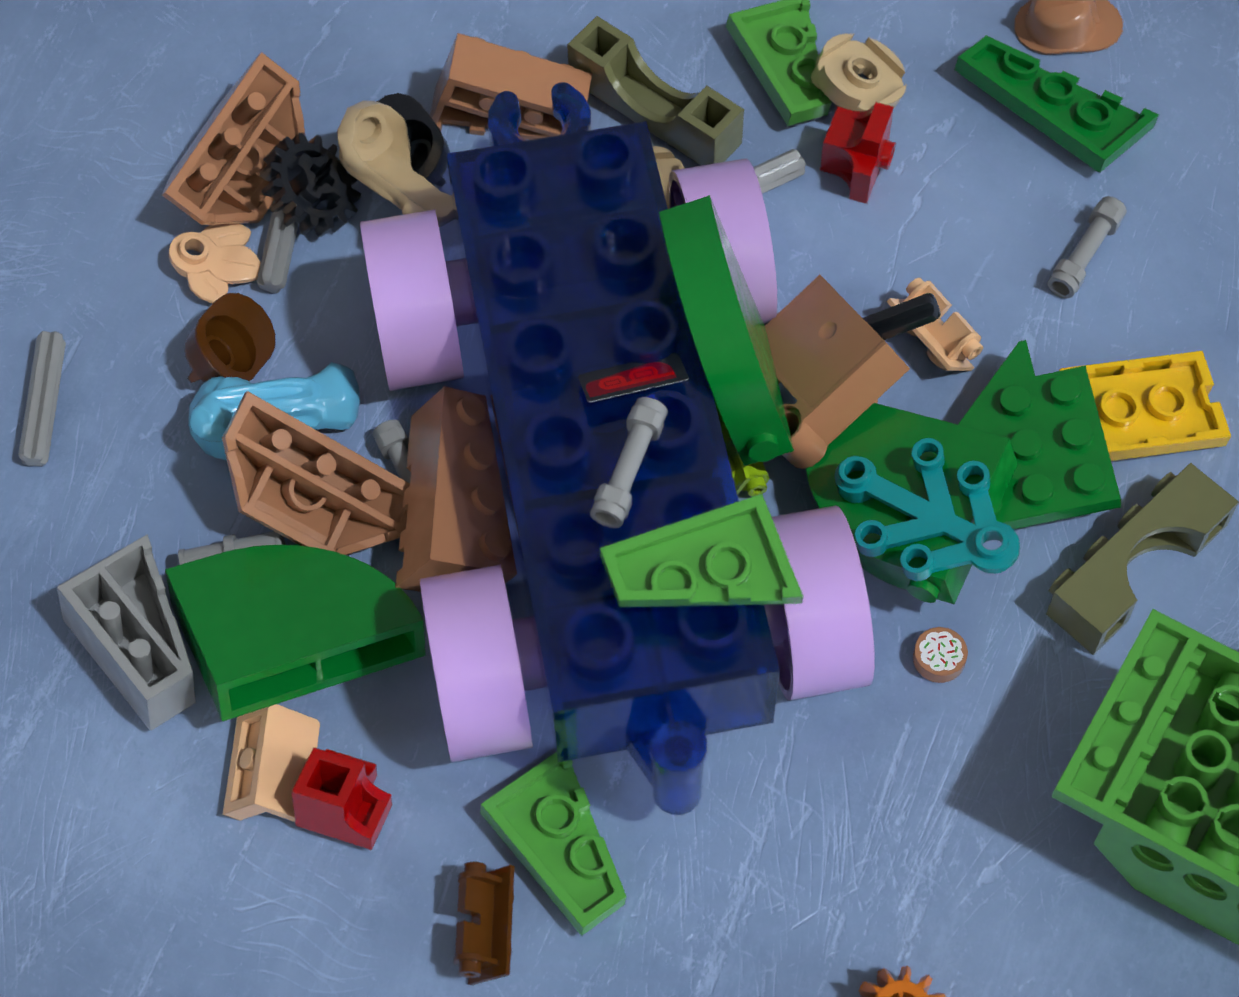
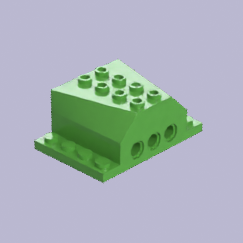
[1051,609,1239,945]

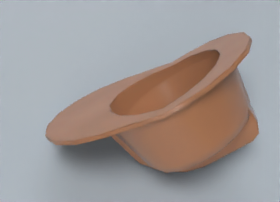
[1015,0,1123,54]

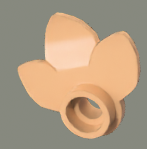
[168,224,261,303]

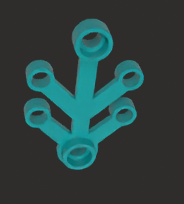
[835,438,1020,581]

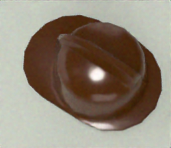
[184,293,275,382]

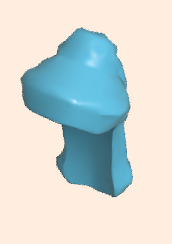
[188,362,360,460]

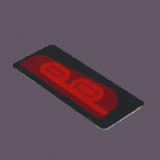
[578,352,689,402]

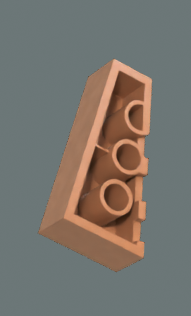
[395,386,517,592]

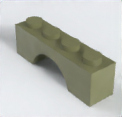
[567,16,744,166]
[1046,463,1239,655]

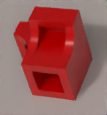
[820,102,896,204]
[292,747,392,850]

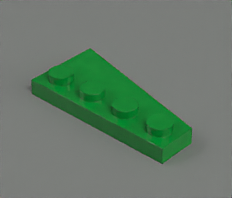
[954,35,1159,173]

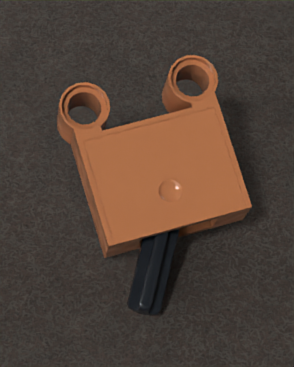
[765,274,941,469]

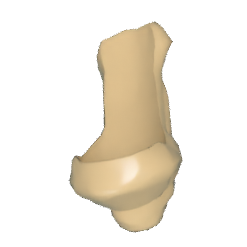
[337,101,459,227]

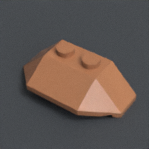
[162,52,305,225]
[222,391,410,555]

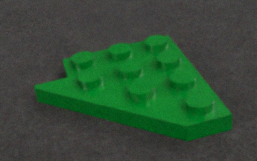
[958,340,1121,529]

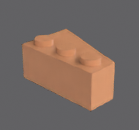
[430,33,592,144]

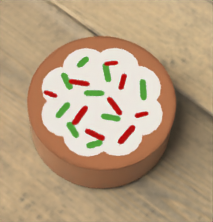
[913,627,968,683]

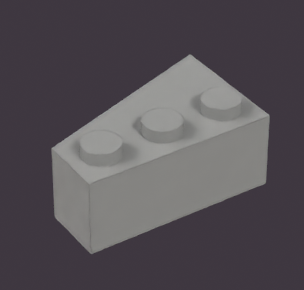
[57,535,195,731]

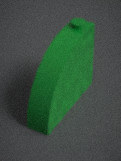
[659,195,794,466]
[806,403,1018,604]
[165,545,426,722]

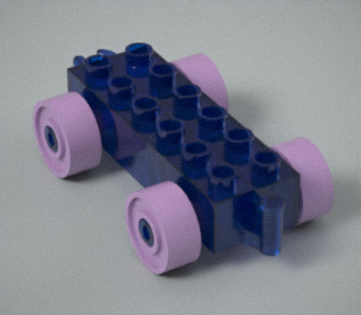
[360,82,875,815]

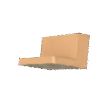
[223,704,320,822]

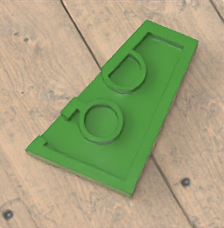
[726,0,832,126]
[600,494,804,607]
[480,745,627,936]

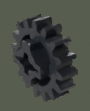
[259,133,361,237]

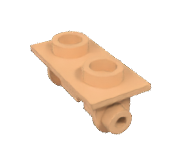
[887,277,983,371]

